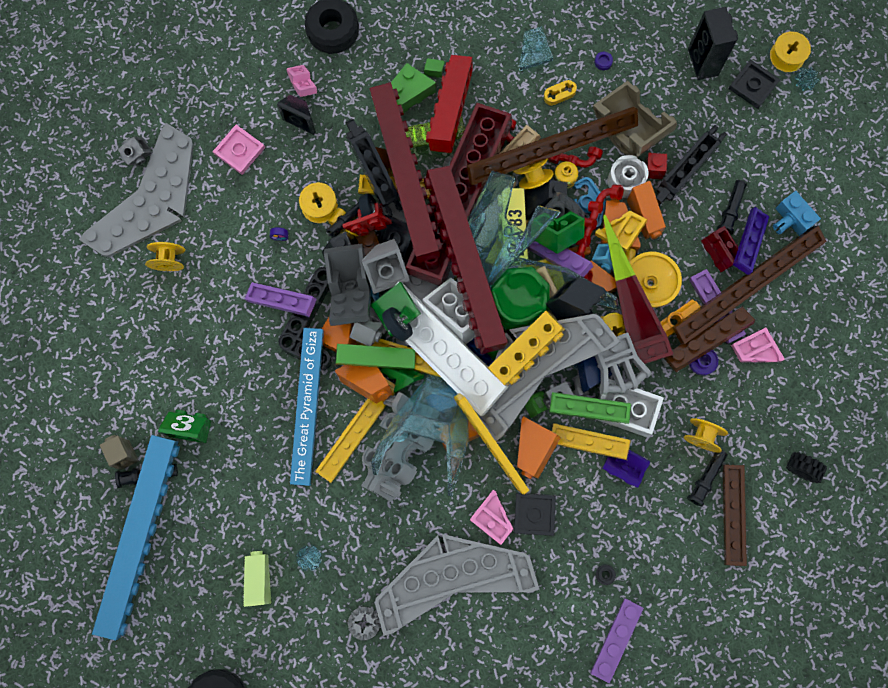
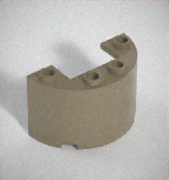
[593,81,677,157]

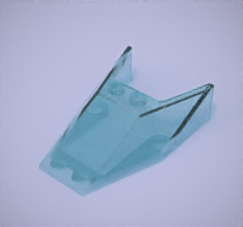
[454,171,561,288]
[371,374,469,497]

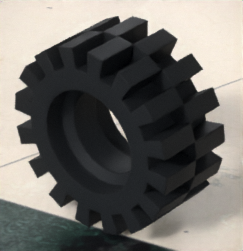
[786,452,827,483]

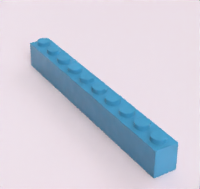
[92,435,180,641]

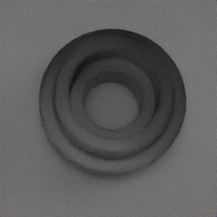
[595,565,616,585]

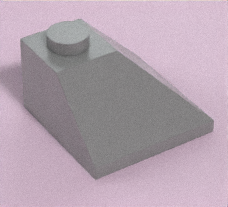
[362,239,410,294]

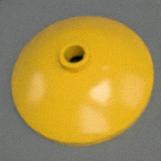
[630,252,682,308]

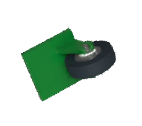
[371,282,421,341]

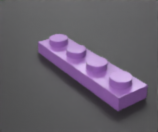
[527,238,593,278]
[689,269,746,344]
[245,282,317,317]
[590,598,644,684]

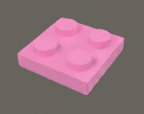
[213,125,265,175]

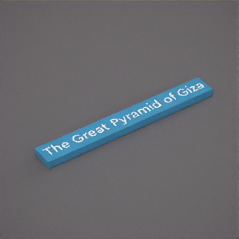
[290,328,324,486]

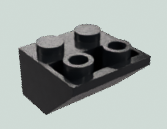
[546,277,606,321]

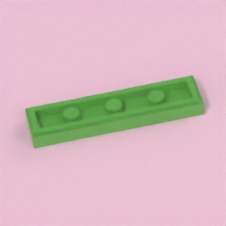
[336,344,415,370]
[549,392,631,424]

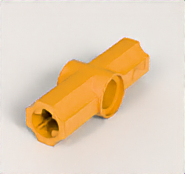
[660,299,701,337]

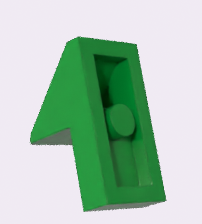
[381,368,424,393]

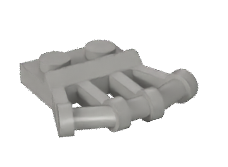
[595,332,652,395]

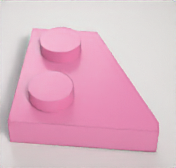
[731,328,785,362]
[470,490,513,545]

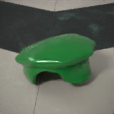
[491,267,550,330]

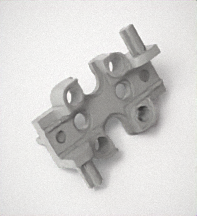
[362,392,440,502]

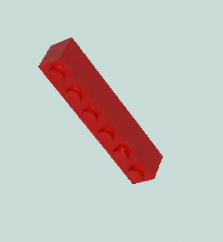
[426,55,473,153]

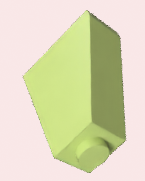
[244,551,271,607]

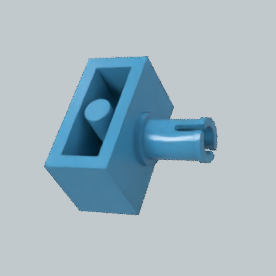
[773,191,821,236]

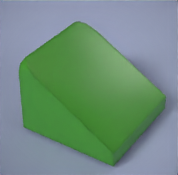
[424,58,445,78]
[525,391,548,418]

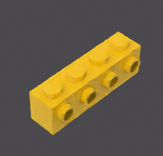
[488,311,565,385]

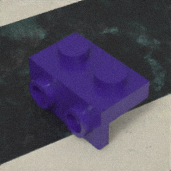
[602,450,650,488]

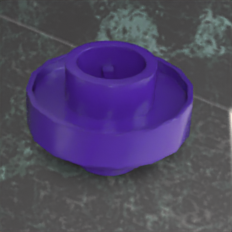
[689,350,719,376]

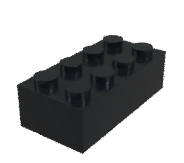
[688,7,738,80]

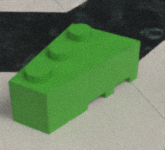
[374,63,436,113]

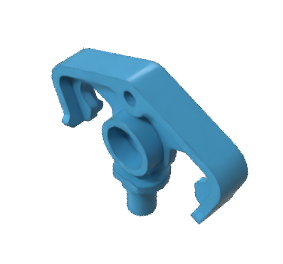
[572,177,605,230]

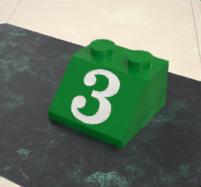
[158,410,211,443]

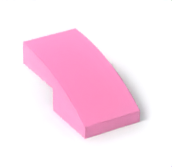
[287,65,317,97]

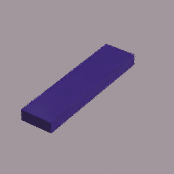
[733,207,769,275]

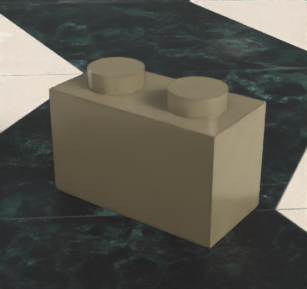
[100,435,139,470]

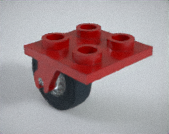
[342,194,392,236]

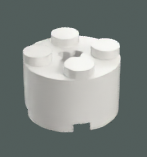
[608,155,648,198]

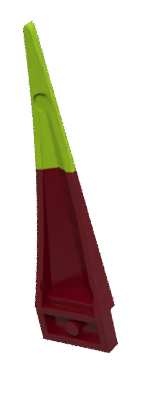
[603,215,673,367]

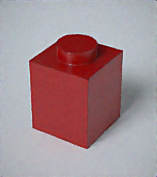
[645,153,667,179]

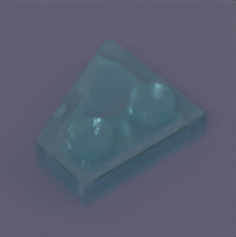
[519,26,553,71]

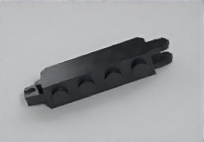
[345,118,403,216]
[656,125,728,206]

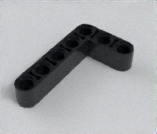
[278,267,332,370]

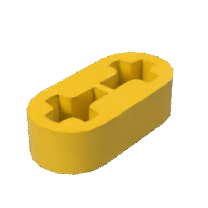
[544,80,577,105]

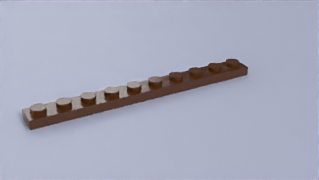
[467,107,638,185]
[672,226,827,344]

